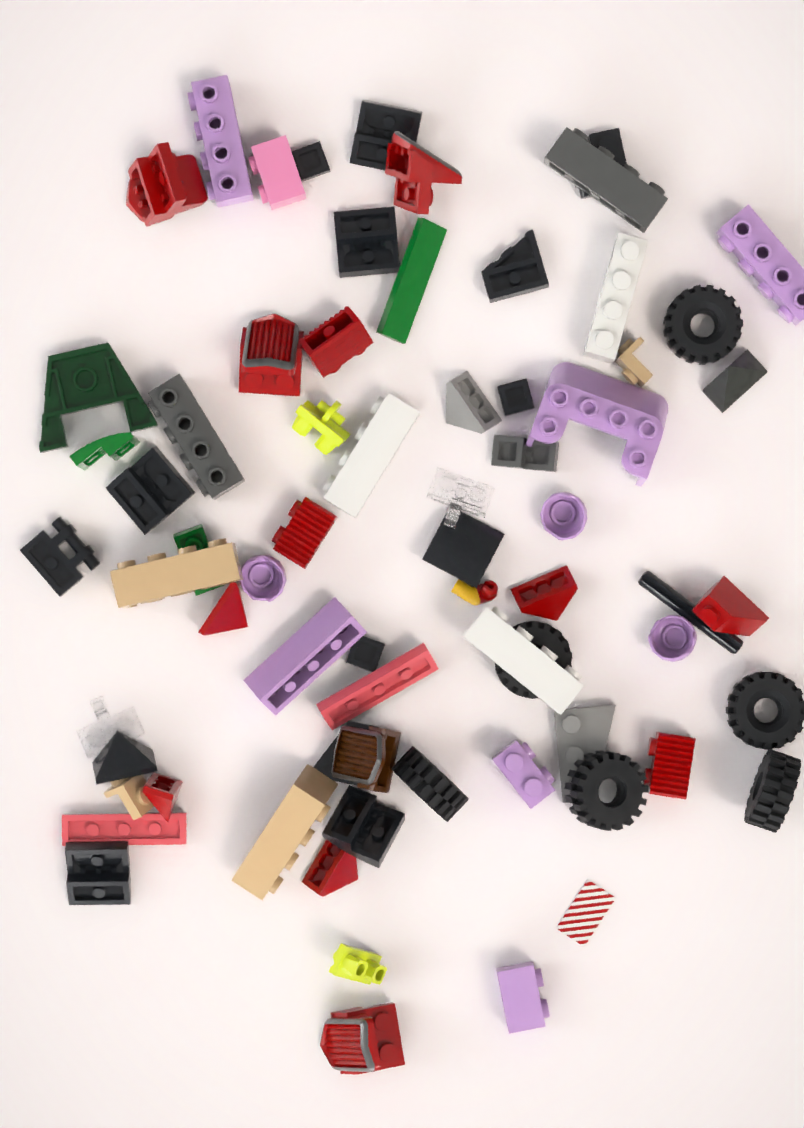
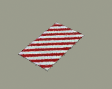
[556,879,616,947]

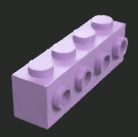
[187,75,254,208]
[717,204,804,326]
[243,597,367,716]

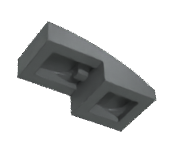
[491,435,559,472]

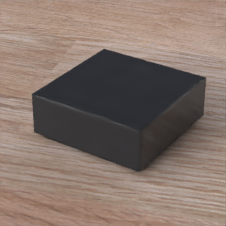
[291,141,331,182]
[497,378,535,417]
[346,636,385,672]

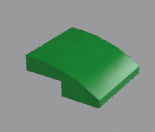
[69,432,140,471]

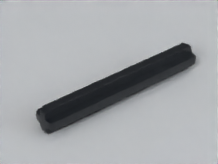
[638,571,744,654]

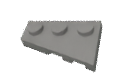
[554,705,616,803]

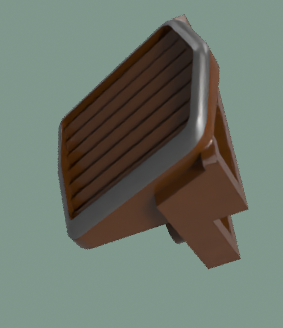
[331,726,401,793]

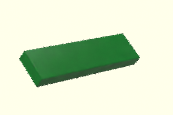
[376,217,447,344]

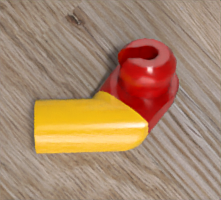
[451,579,498,606]

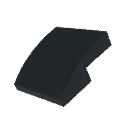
[349,99,423,171]
[334,206,400,278]
[106,446,196,535]
[422,506,505,588]
[322,785,405,868]
[65,841,131,905]

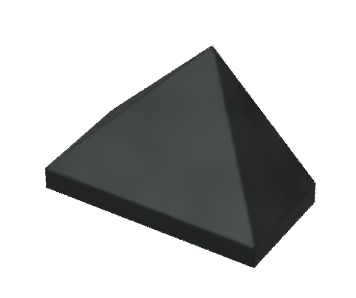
[702,349,768,413]

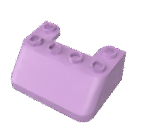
[526,362,668,487]

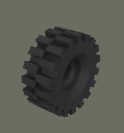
[663,285,743,365]
[495,621,572,699]
[726,672,804,750]
[391,746,469,822]
[744,749,801,833]
[564,750,648,831]

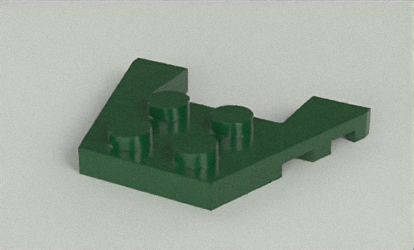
[39,342,158,453]

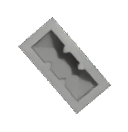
[446,371,502,434]

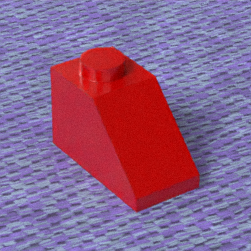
[691,576,769,636]

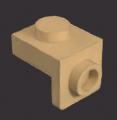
[615,337,653,387]
[104,775,154,820]

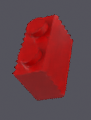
[299,306,374,378]
[271,497,338,569]
[643,732,696,800]

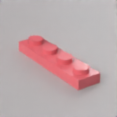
[316,643,439,730]
[62,813,187,846]

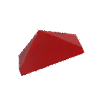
[510,565,578,621]
[198,582,248,636]
[142,772,183,822]
[302,839,358,897]

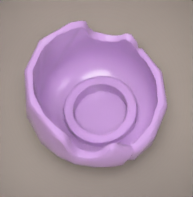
[540,492,588,541]
[240,555,287,602]
[648,615,697,662]

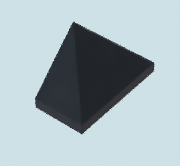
[92,731,158,785]

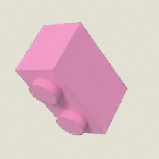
[248,135,306,210]

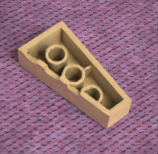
[110,538,243,608]
[231,764,338,901]

